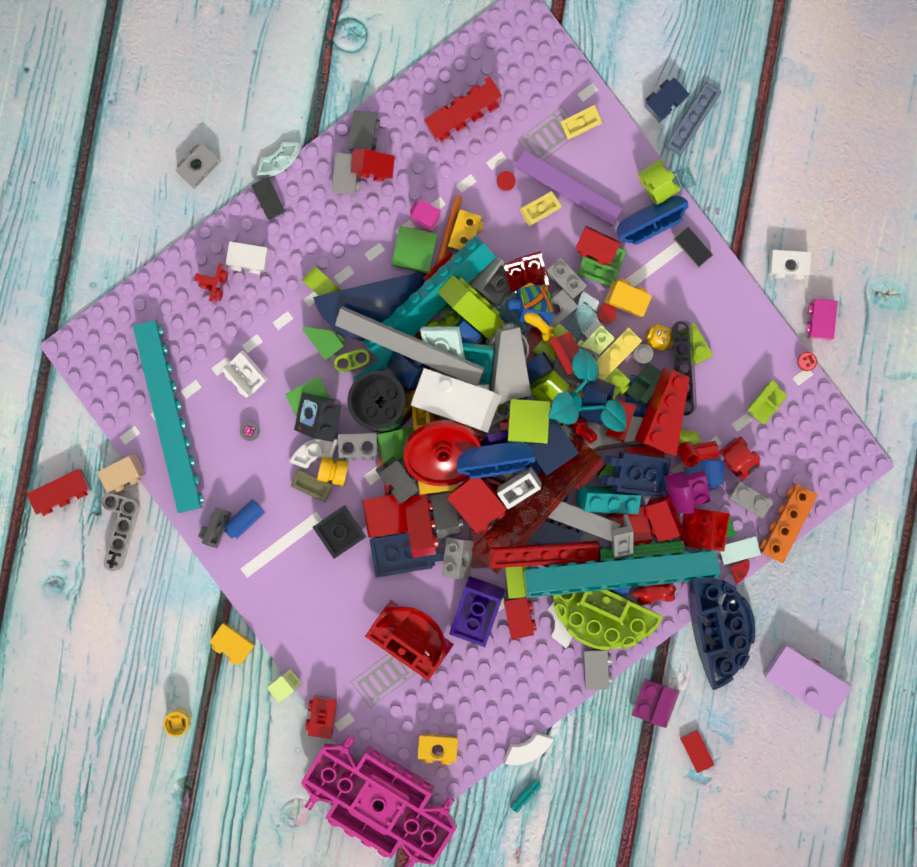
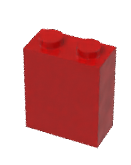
[447,477,507,533]

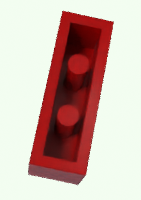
[26,469,92,516]
[404,494,439,558]

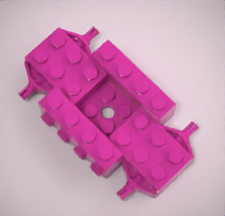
[301,735,457,867]

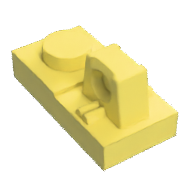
[561,105,604,140]
[519,191,562,226]

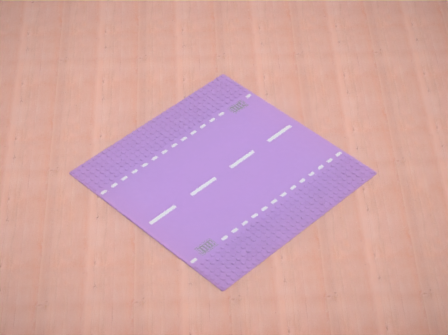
[40,0,894,807]

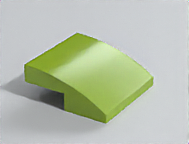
[508,399,550,444]

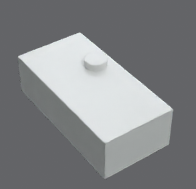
[411,368,501,433]

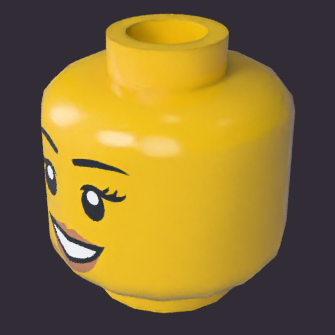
[645,323,673,351]

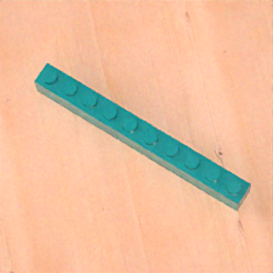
[133,320,205,513]
[523,549,720,598]

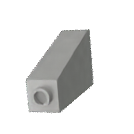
[490,323,531,403]
[581,416,643,452]
[546,498,623,542]

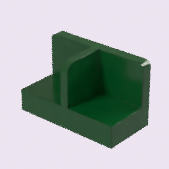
[626,363,663,406]

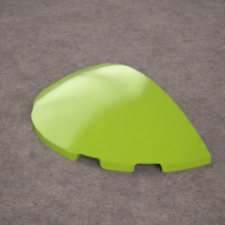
[553,590,663,650]

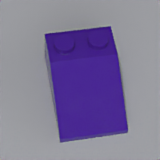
[449,576,506,647]

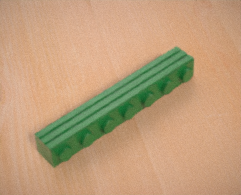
[599,539,685,562]

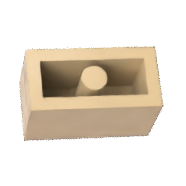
[97,453,146,493]

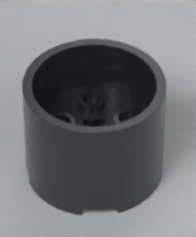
[347,371,412,433]

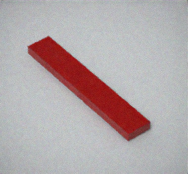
[489,541,600,568]

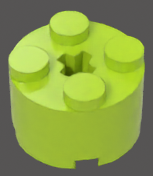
[637,158,680,205]

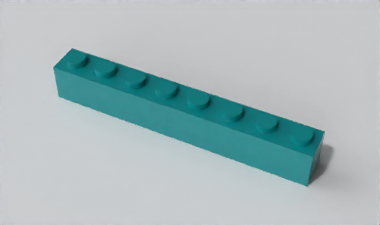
[363,235,496,363]

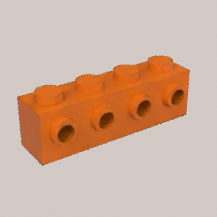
[759,484,818,563]

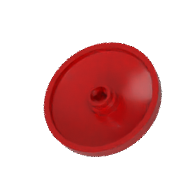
[403,420,481,486]

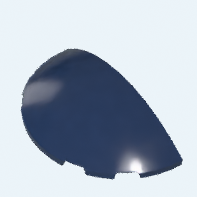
[313,272,425,341]
[689,576,755,690]

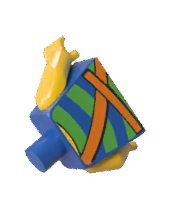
[506,283,555,342]

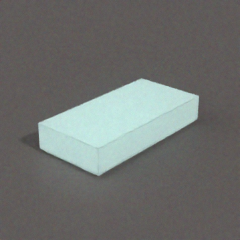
[719,536,761,565]

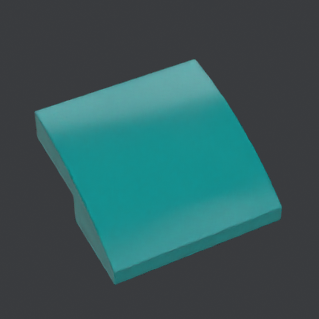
[451,342,494,386]

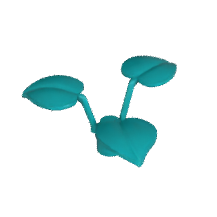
[548,349,626,432]

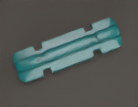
[510,779,541,813]

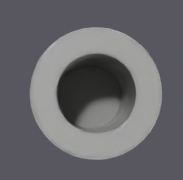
[632,344,654,365]

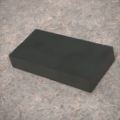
[251,177,285,220]

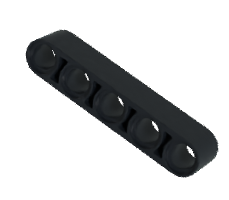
[672,320,697,416]

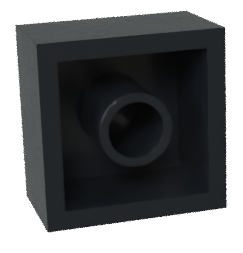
[313,505,367,559]

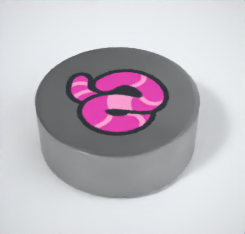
[240,422,260,441]

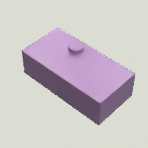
[764,642,852,719]

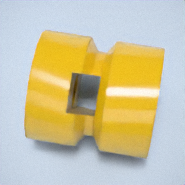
[317,456,349,486]
[163,709,192,737]

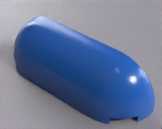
[617,196,689,245]
[457,442,536,479]

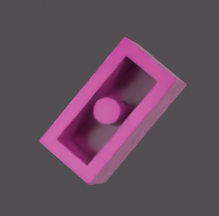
[410,199,441,232]
[805,298,838,340]

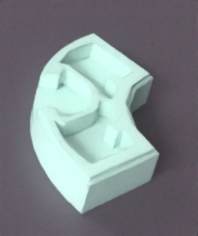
[257,142,302,178]

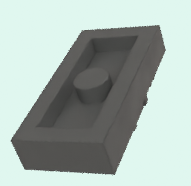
[198,507,231,548]

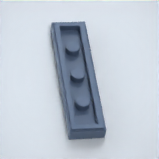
[665,82,722,157]

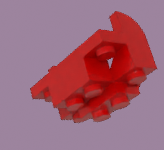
[365,600,454,681]

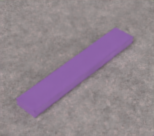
[514,150,622,226]

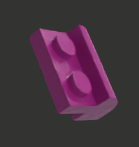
[664,470,711,514]
[631,679,680,728]

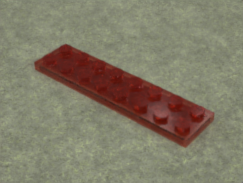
[471,435,601,574]

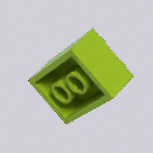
[437,275,504,339]

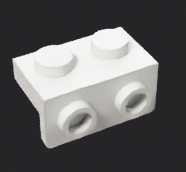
[221,350,268,398]

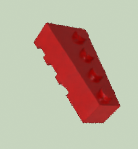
[424,76,502,142]
[634,368,690,457]

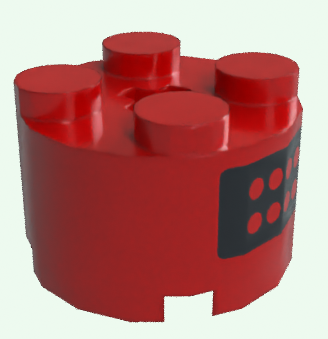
[718,436,761,481]

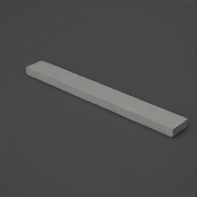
[335,306,485,386]

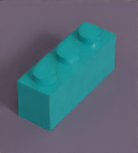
[576,486,641,514]

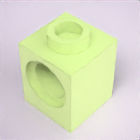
[267,669,303,702]

